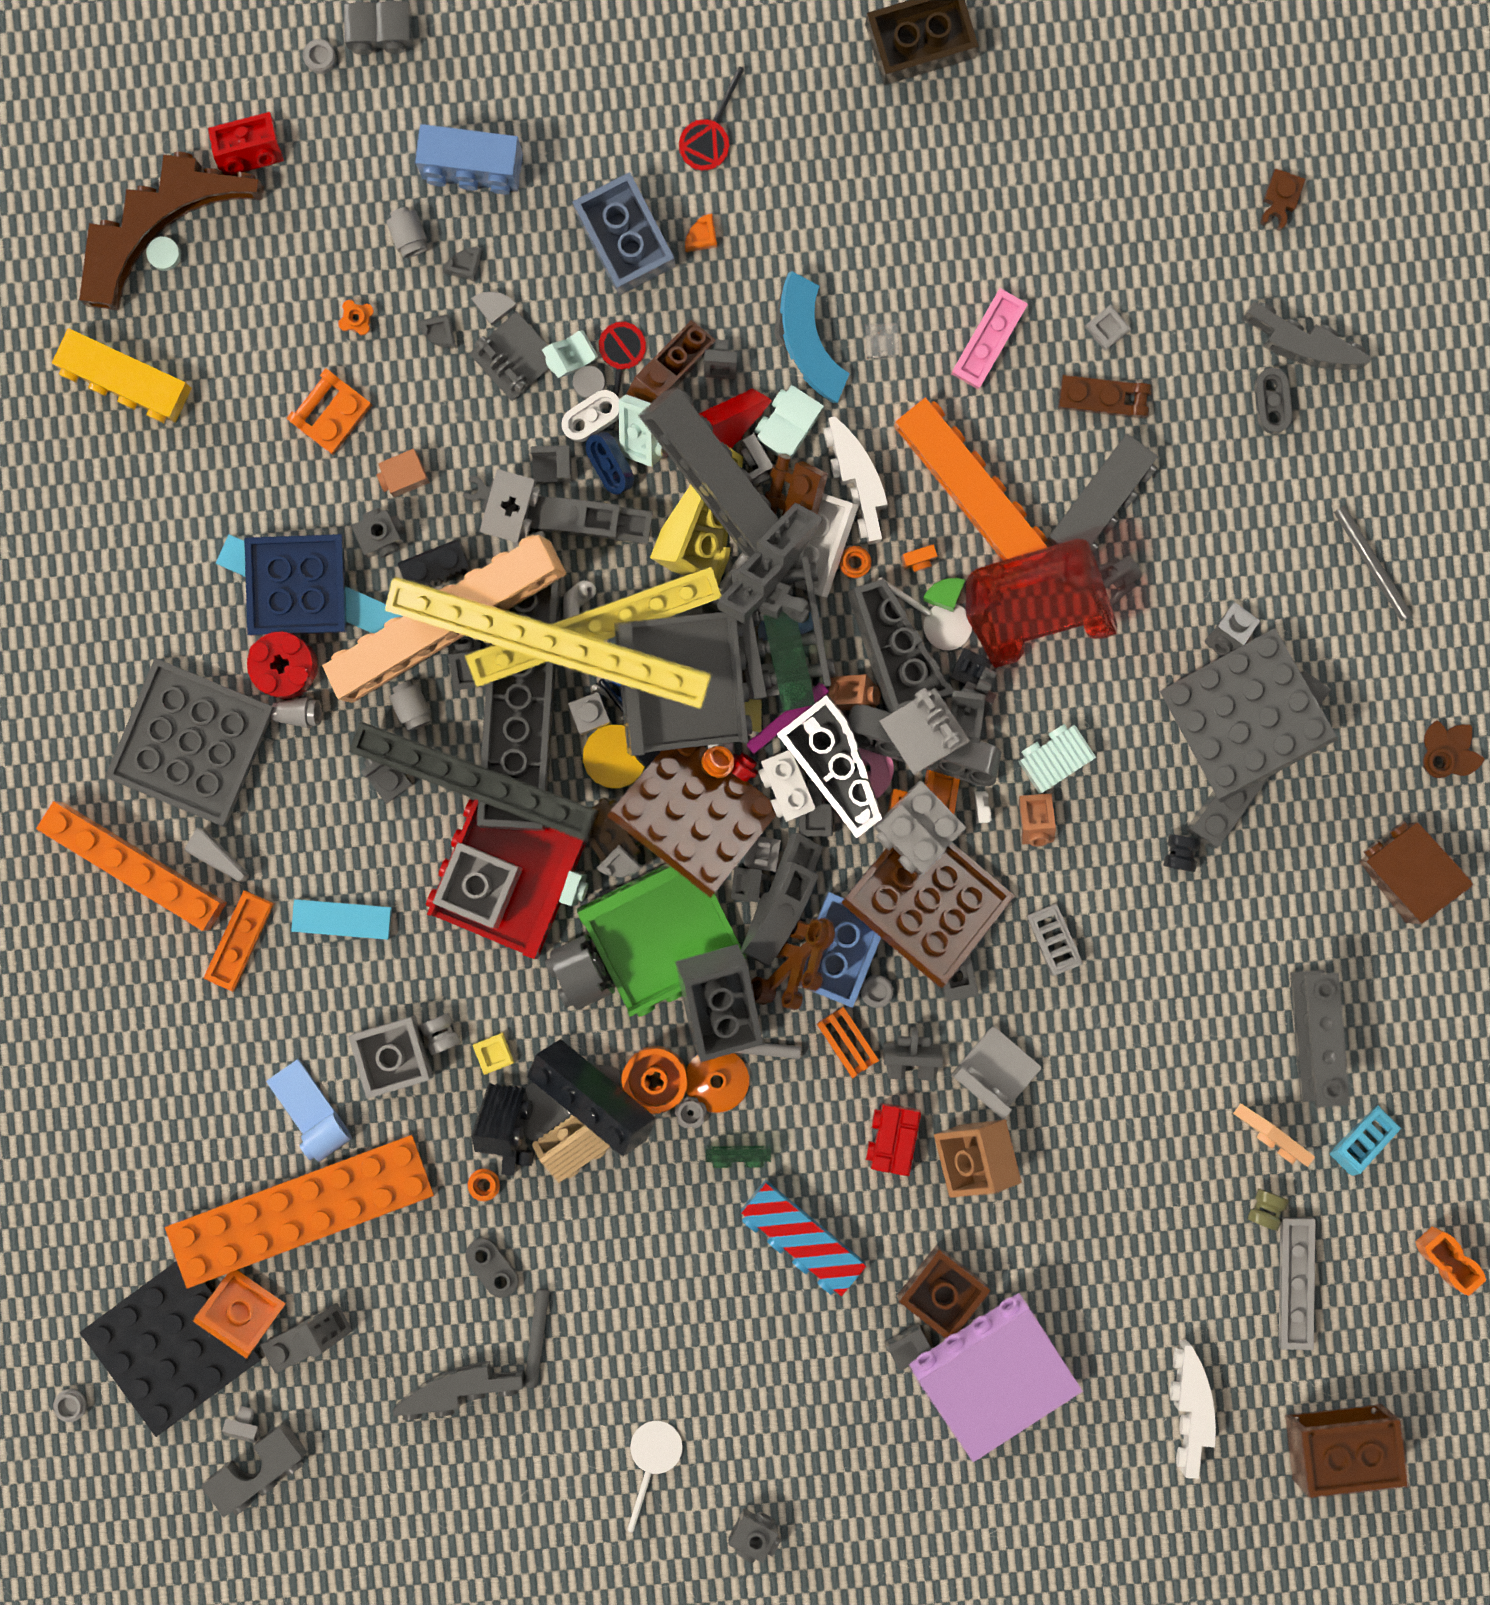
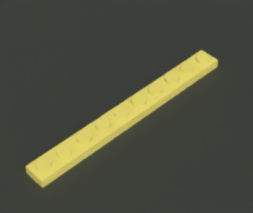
[385,577,711,708]

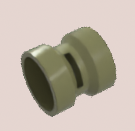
[1247,1188,1289,1231]

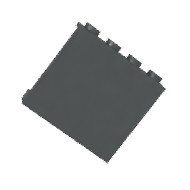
[614,612,752,756]

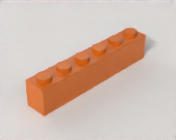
[893,397,1048,575]
[36,801,227,931]

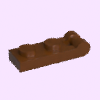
[1058,375,1152,418]

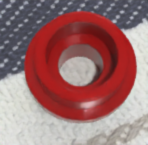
[731,753,758,782]

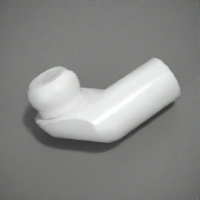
[563,580,596,619]

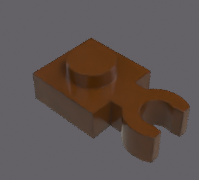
[1260,168,1306,231]

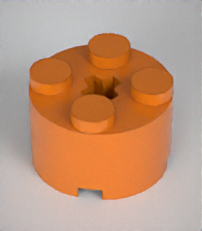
[622,1046,688,1114]

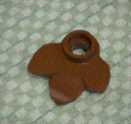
[1423,721,1485,778]

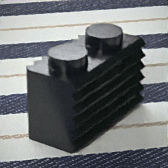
[398,539,472,588]
[471,1083,532,1157]

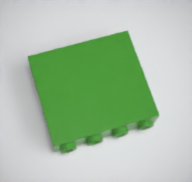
[577,863,747,1017]

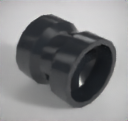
[1163,834,1201,872]

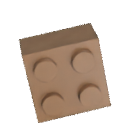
[934,1119,1022,1198]

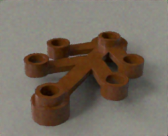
[751,918,835,1010]

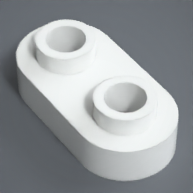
[562,390,620,442]

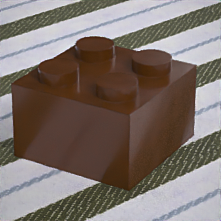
[897,1244,991,1339]

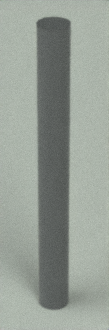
[1334,505,1412,622]

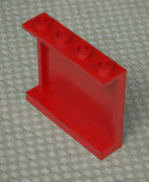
[426,798,587,959]

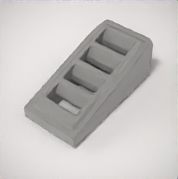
[185,828,250,882]
[1026,903,1083,976]

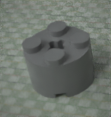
[545,934,615,1010]

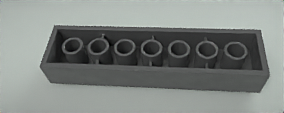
[477,578,562,831]

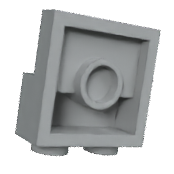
[873,781,966,874]

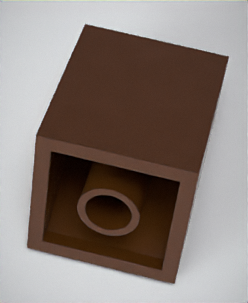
[1359,821,1474,924]

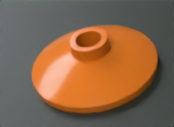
[686,1053,749,1113]

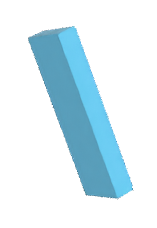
[291,899,392,940]

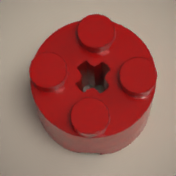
[247,632,318,699]

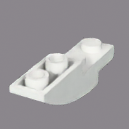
[823,417,888,545]
[1170,1340,1216,1479]

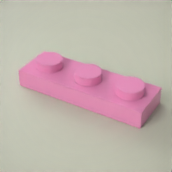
[951,288,1028,390]

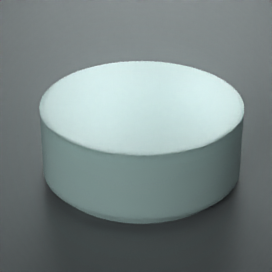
[146,236,181,271]

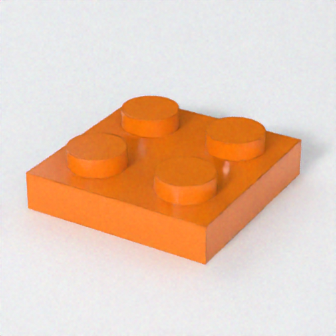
[193,1270,286,1359]

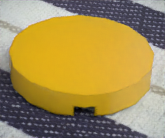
[583,725,645,789]

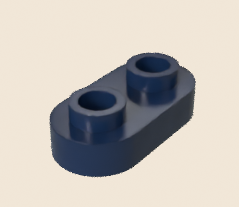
[586,432,634,495]

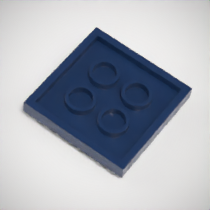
[244,534,347,636]

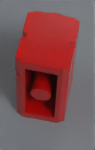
[865,1103,921,1176]

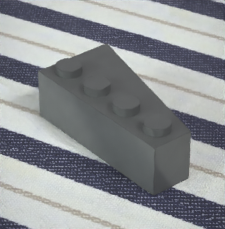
[847,579,954,713]

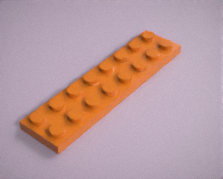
[165,1134,434,1289]

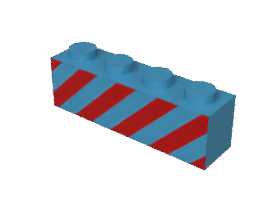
[741,1179,867,1297]

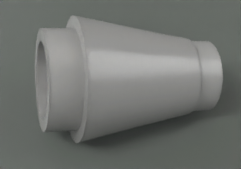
[271,696,322,729]

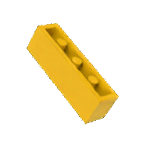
[52,328,192,424]

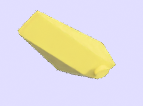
[650,448,743,586]

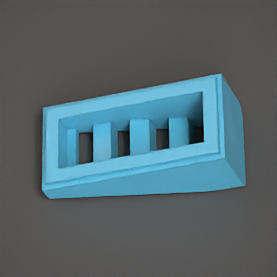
[1329,1106,1401,1176]

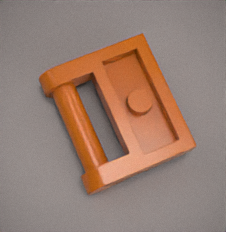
[286,368,372,455]

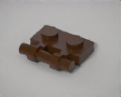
[765,453,828,516]

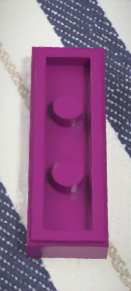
[747,683,829,755]

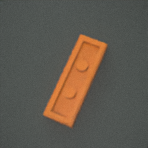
[203,890,275,992]

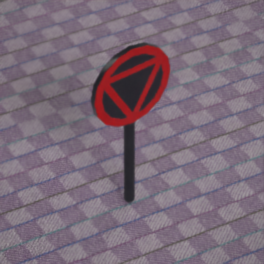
[678,66,744,171]

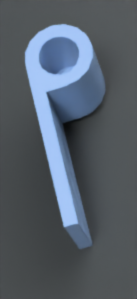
[266,1059,352,1162]

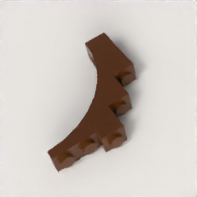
[79,152,264,311]

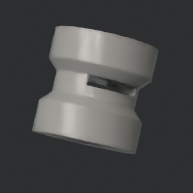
[419,1013,461,1055]

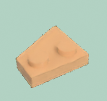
[1233,1103,1315,1167]

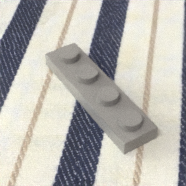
[1279,1217,1315,1350]

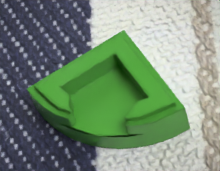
[923,578,965,612]

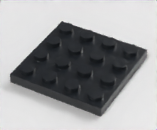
[79,1261,263,1437]

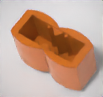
[1415,1226,1486,1296]

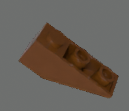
[626,320,716,403]

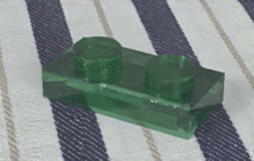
[706,1145,771,1168]

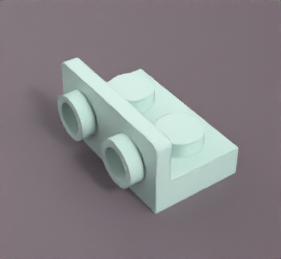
[619,394,667,467]

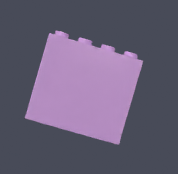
[909,1293,1083,1462]

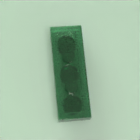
[763,612,815,711]

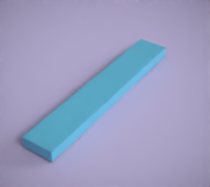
[216,534,403,634]

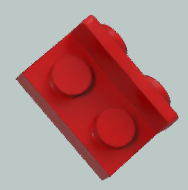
[208,111,284,176]

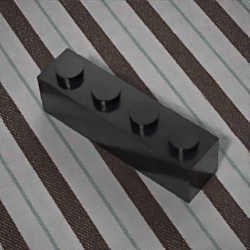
[527,1039,657,1157]

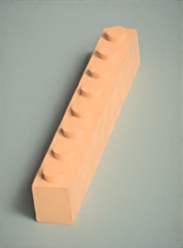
[322,535,567,703]

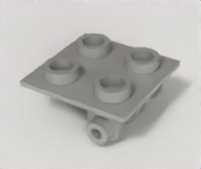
[879,688,970,775]

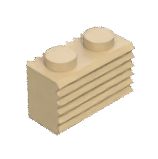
[532,1115,610,1183]

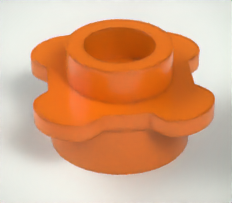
[338,300,374,335]

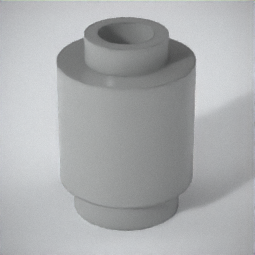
[386,207,427,258]
[389,681,431,731]

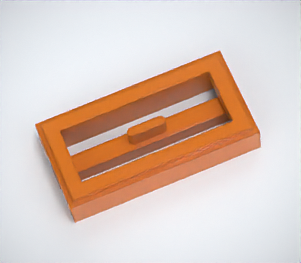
[817,1006,879,1078]

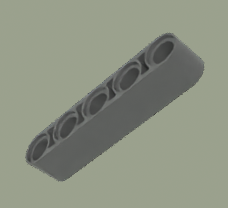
[848,705,1002,786]

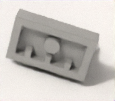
[951,1026,1041,1119]

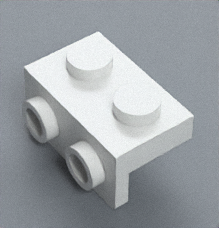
[758,750,815,822]

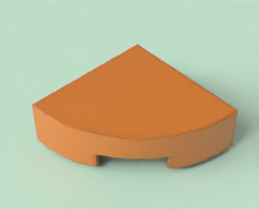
[685,213,717,252]

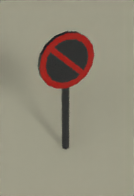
[598,322,646,430]

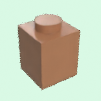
[376,448,430,498]

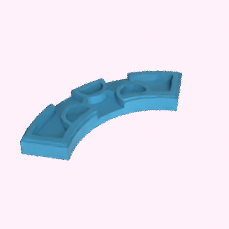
[780,271,850,403]

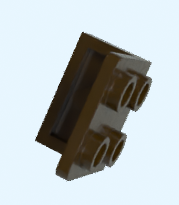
[588,797,642,862]

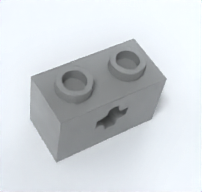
[479,469,540,543]

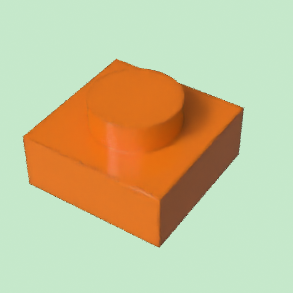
[901,544,938,572]

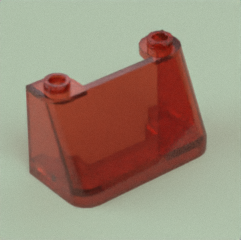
[966,539,1118,668]

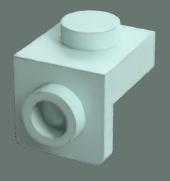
[542,330,598,378]
[559,871,588,906]

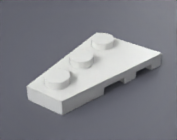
[795,493,859,598]

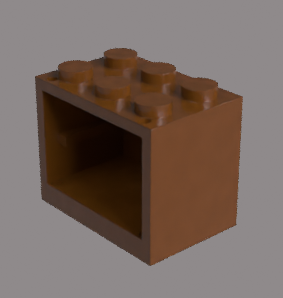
[1285,1404,1409,1498]

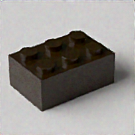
[865,0,979,86]

